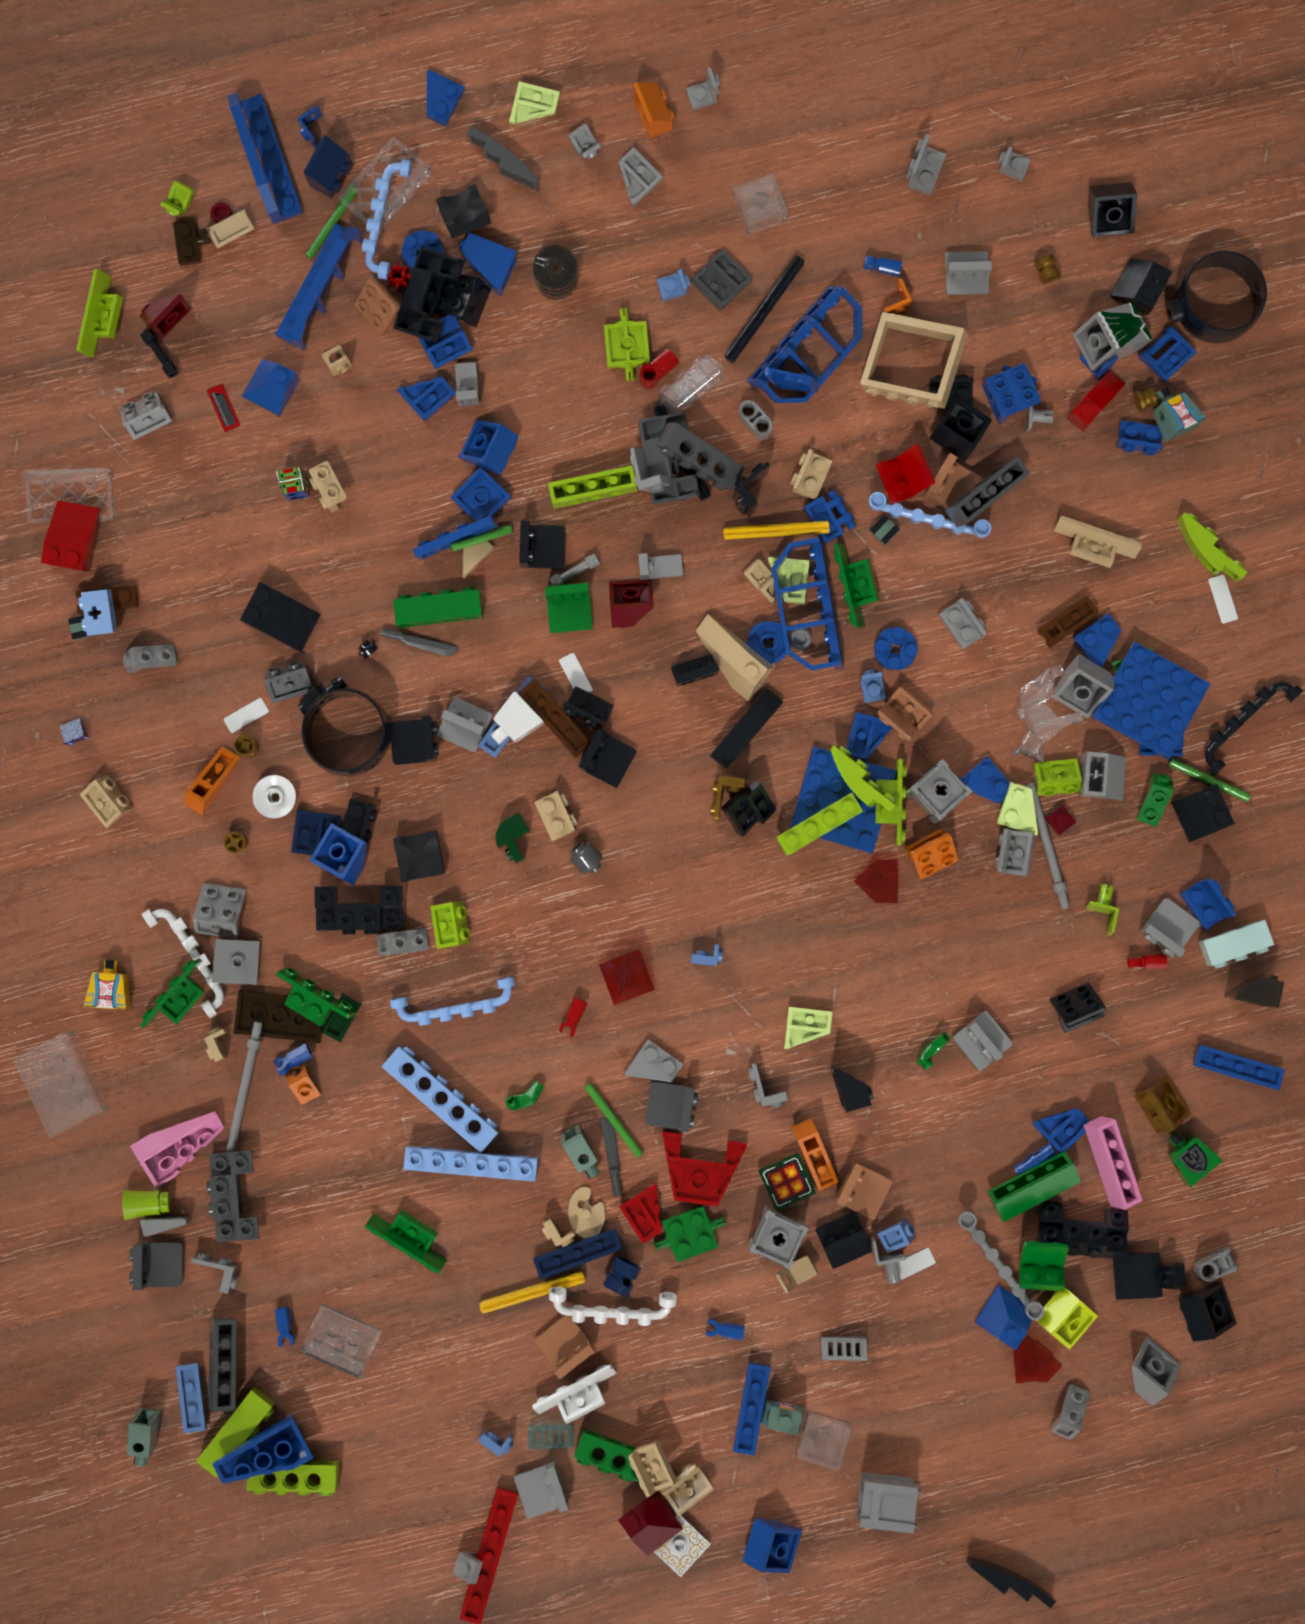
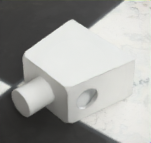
[490,691,544,744]

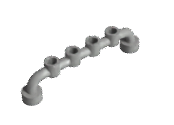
[958,1211,1044,1320]

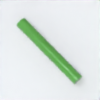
[450,525,512,552]

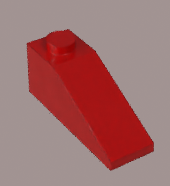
[1067,370,1125,432]

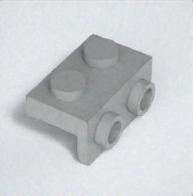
[996,828,1035,877]

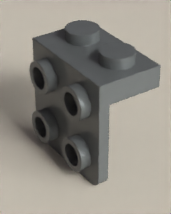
[645,1082,698,1133]
[129,1242,183,1290]

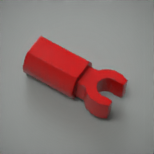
[1127,955,1168,969]
[559,998,587,1037]

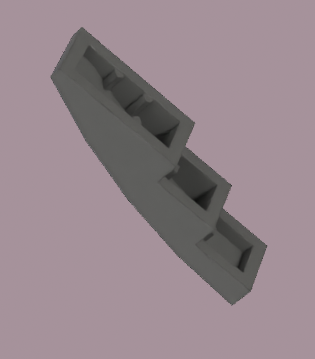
[467,126,539,191]

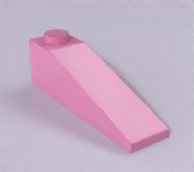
[130,1112,224,1189]

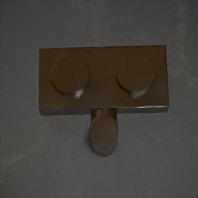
[173,219,212,266]

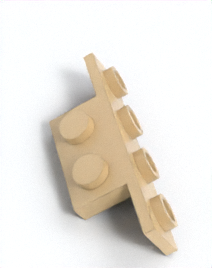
[1054,516,1142,568]

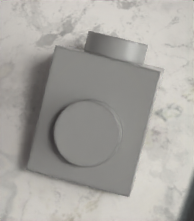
[567,124,602,159]
[453,1552,483,1584]

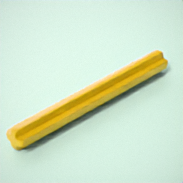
[723,521,830,540]
[479,1271,585,1314]

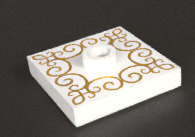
[654,1514,711,1577]

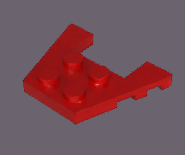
[662,1131,747,1206]

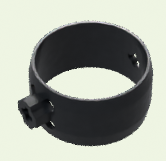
[1165,251,1267,344]
[301,683,391,777]

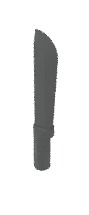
[381,628,458,656]
[600,1118,622,1197]

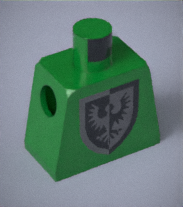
[1168,1131,1223,1187]

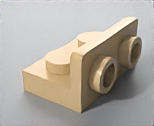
[790,448,832,501]
[80,775,133,828]
[534,791,578,842]

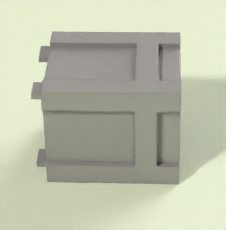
[906,759,973,824]
[748,1204,809,1270]
[856,1472,922,1534]

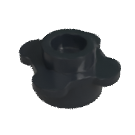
[357,639,378,659]

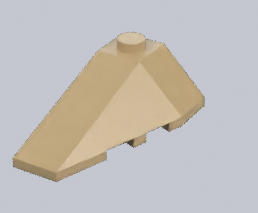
[696,614,775,701]

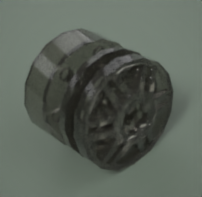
[533,245,579,300]

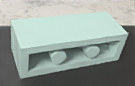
[1199,920,1274,969]

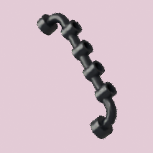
[1205,682,1304,776]

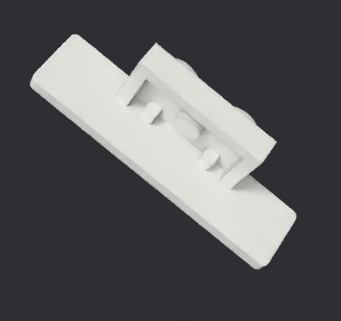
[532,1364,616,1424]

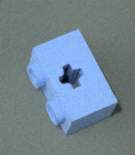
[79,589,117,636]

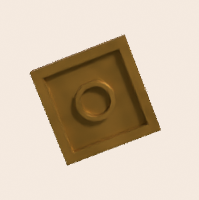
[1134,1075,1191,1134]

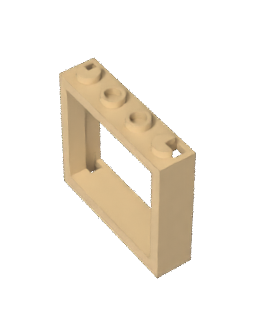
[860,312,967,409]

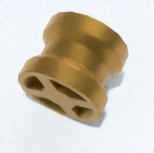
[1133,386,1158,412]
[224,832,248,854]

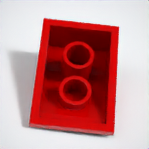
[41,500,101,572]

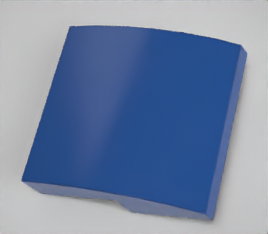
[418,315,473,370]

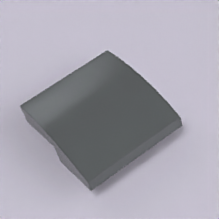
[691,250,753,311]

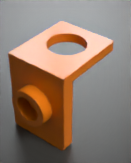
[883,278,912,315]
[285,1062,321,1105]

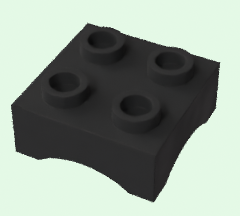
[436,184,491,238]
[393,830,445,882]

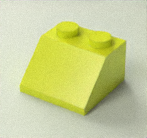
[1036,1288,1098,1350]

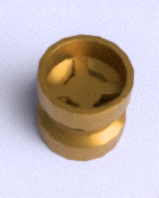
[1034,255,1061,284]
[234,734,259,758]

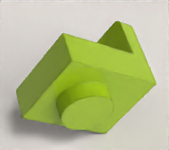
[160,180,196,216]

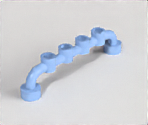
[362,159,412,280]
[868,492,991,538]
[390,977,515,1026]

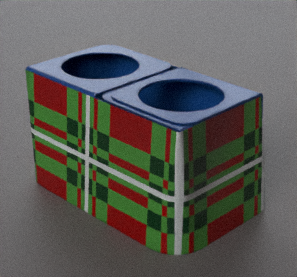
[276,467,310,501]

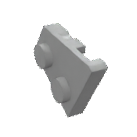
[618,147,663,207]
[624,1039,684,1082]

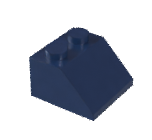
[303,135,353,198]

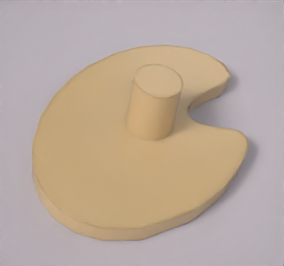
[568,1187,605,1239]

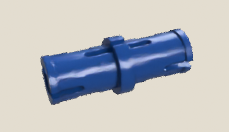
[1013,1143,1057,1175]

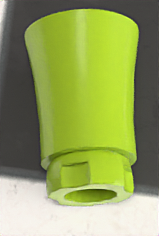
[122,1190,171,1221]

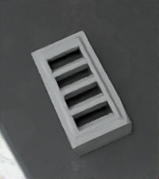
[140,1217,191,1237]
[821,1336,867,1361]

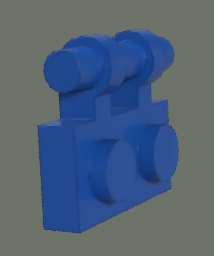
[803,490,856,545]

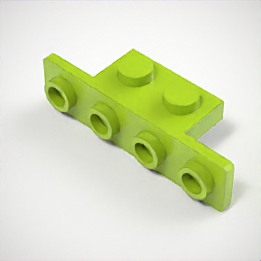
[76,269,123,357]
[875,759,906,846]

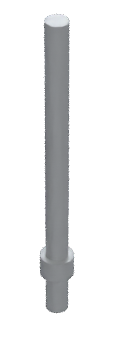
[1026,782,1070,909]
[226,1021,263,1151]

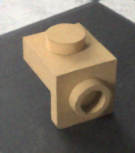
[204,1027,229,1062]
[542,1217,576,1247]

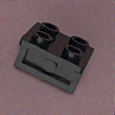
[1050,983,1106,1033]
[815,1211,872,1269]

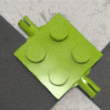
[604,308,650,381]

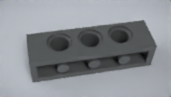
[656,423,744,491]
[945,456,1030,527]
[208,1317,237,1412]

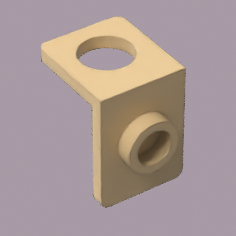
[322,345,352,376]
[776,1255,818,1293]

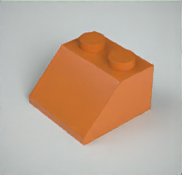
[633,82,675,139]

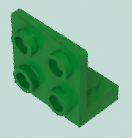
[545,583,593,634]
[1018,1241,1069,1291]

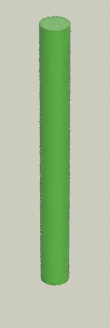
[305,185,359,260]
[1168,758,1251,802]
[585,1083,644,1158]

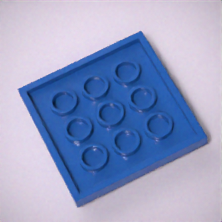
[1091,641,1211,760]
[789,747,897,854]

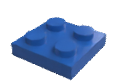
[451,467,512,522]

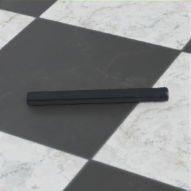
[724,256,804,363]

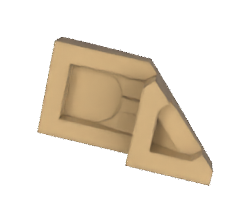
[461,541,494,579]
[742,559,774,603]

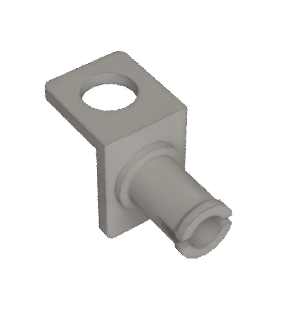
[1025,406,1053,432]
[870,1236,906,1284]

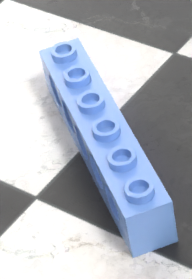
[381,1046,499,1153]
[403,1145,539,1182]

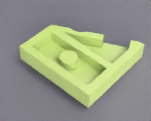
[509,81,561,124]
[768,557,810,604]
[784,1007,832,1049]

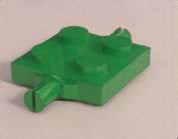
[653,1205,726,1263]

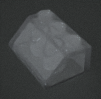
[658,354,724,414]
[300,1304,382,1379]

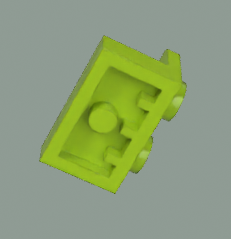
[1033,758,1082,796]
[430,901,470,949]

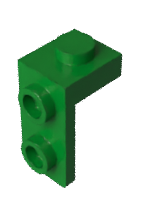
[1137,773,1174,827]

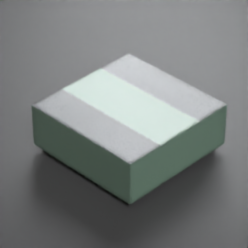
[869,515,900,546]
[68,615,95,641]

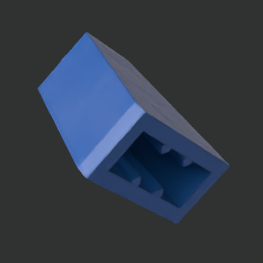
[459,232,518,296]

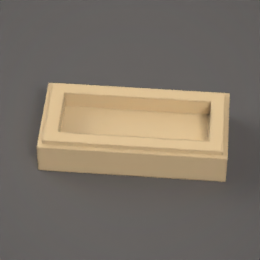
[207,209,255,249]

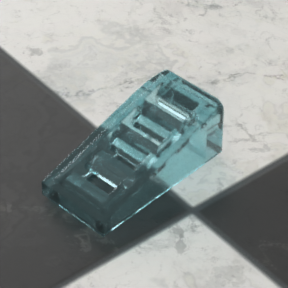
[528,1424,573,1449]

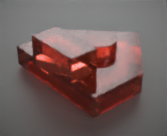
[853,860,899,903]
[1013,1335,1062,1383]

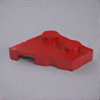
[619,1183,661,1244]

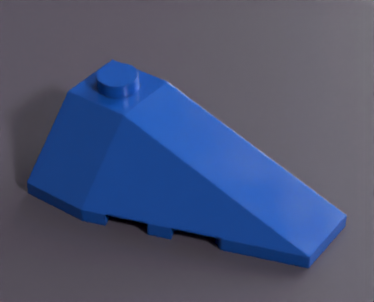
[212,1413,313,1484]

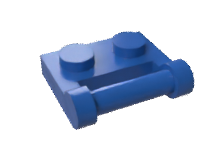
[1138,326,1197,383]

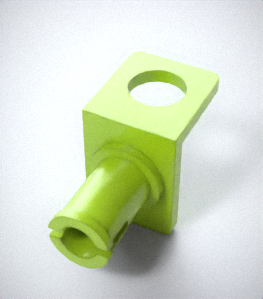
[1086,884,1119,936]

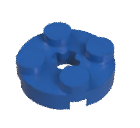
[402,231,445,270]
[747,621,790,665]
[874,627,918,671]

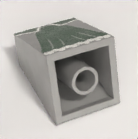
[1073,302,1153,371]

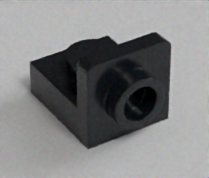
[1158,1262,1186,1290]

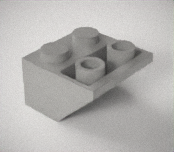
[1079,752,1126,801]

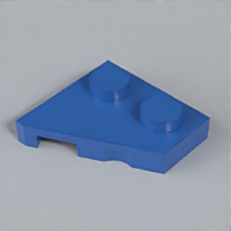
[427,69,465,127]
[764,367,819,392]
[397,377,456,422]
[1073,614,1122,668]
[846,712,893,760]
[960,757,1010,804]
[1031,1108,1090,1153]

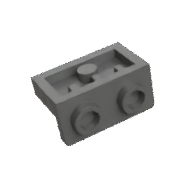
[264,661,313,704]

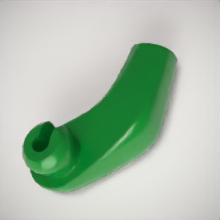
[917,1032,950,1070]
[505,1081,545,1111]

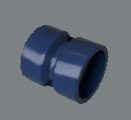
[603,1256,641,1297]

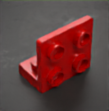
[876,444,935,504]

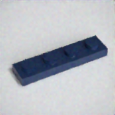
[533,1227,623,1280]

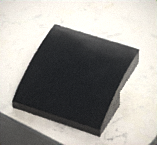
[721,781,777,837]
[1113,1252,1163,1300]

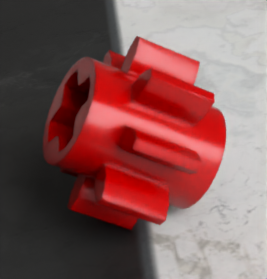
[387,262,411,291]

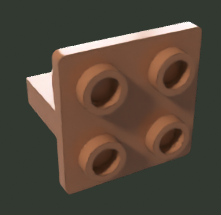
[354,277,401,335]

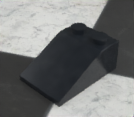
[240,582,321,652]

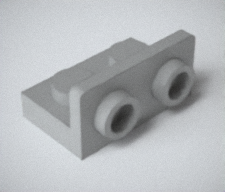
[938,598,986,651]

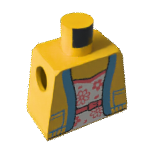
[84,960,131,1010]

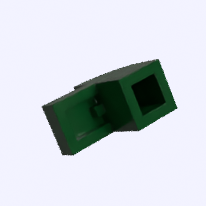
[496,813,530,864]

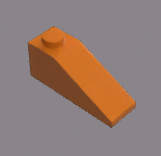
[184,746,240,815]
[791,1118,839,1191]

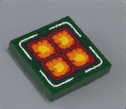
[758,1152,816,1211]

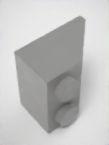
[1052,654,1114,719]

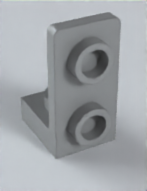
[686,67,720,111]
[455,362,480,407]
[638,553,683,580]
[376,929,429,957]
[1050,1384,1090,1440]

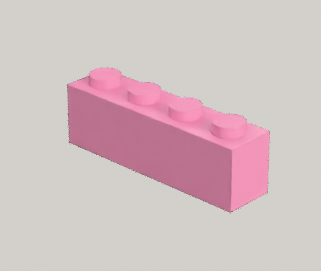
[1084,1116,1143,1210]

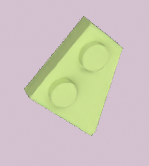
[996,781,1038,836]

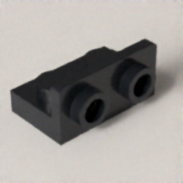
[928,375,974,409]
[671,654,719,687]
[342,799,378,844]

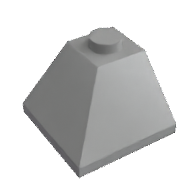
[1131,1336,1181,1406]

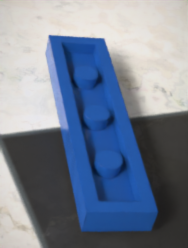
[413,514,499,560]
[1193,1045,1285,1090]
[733,1362,771,1456]

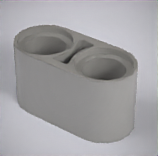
[738,400,772,440]

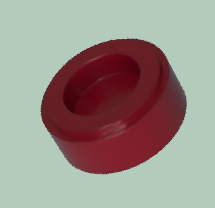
[210,202,233,223]

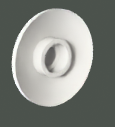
[253,775,296,818]

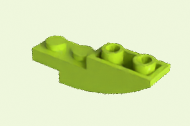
[1177,512,1248,582]
[831,745,899,814]

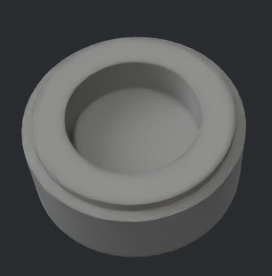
[789,629,811,651]

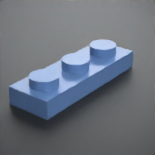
[176,1362,207,1433]

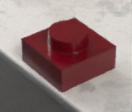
[1045,805,1076,836]

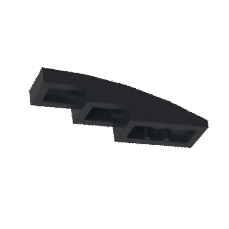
[710,689,783,770]
[966,1557,1056,1609]

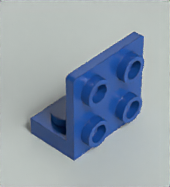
[982,363,1041,424]
[1179,878,1236,930]

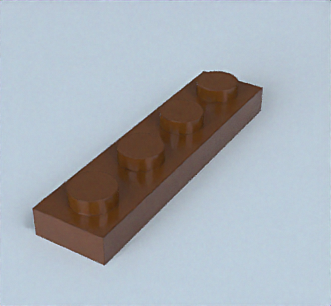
[518,679,591,758]

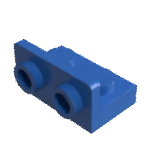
[1116,420,1163,456]

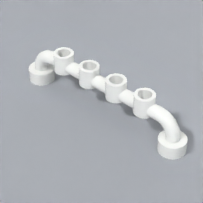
[142,909,224,1018]
[549,1287,677,1326]

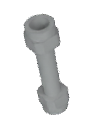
[549,553,600,586]

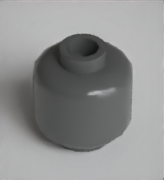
[570,841,602,874]

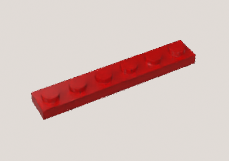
[459,1487,519,1624]

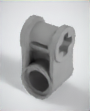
[1193,1247,1240,1282]

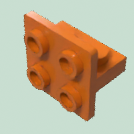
[904,828,958,879]

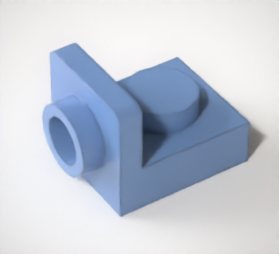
[657,269,690,302]
[860,670,886,704]
[691,944,723,966]
[877,1218,916,1253]
[478,1430,514,1457]

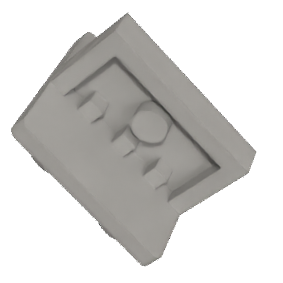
[945,251,992,295]
[120,392,172,440]
[437,697,493,753]
[953,1011,1013,1071]

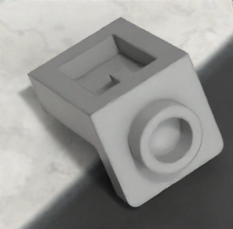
[997,146,1031,182]

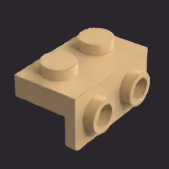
[309,461,347,513]
[628,1440,677,1497]
[660,1464,715,1516]

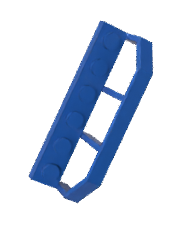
[227,93,303,224]
[275,223,364,351]
[747,286,862,403]
[772,537,844,671]

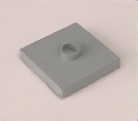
[212,939,260,985]

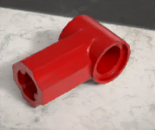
[639,349,679,389]

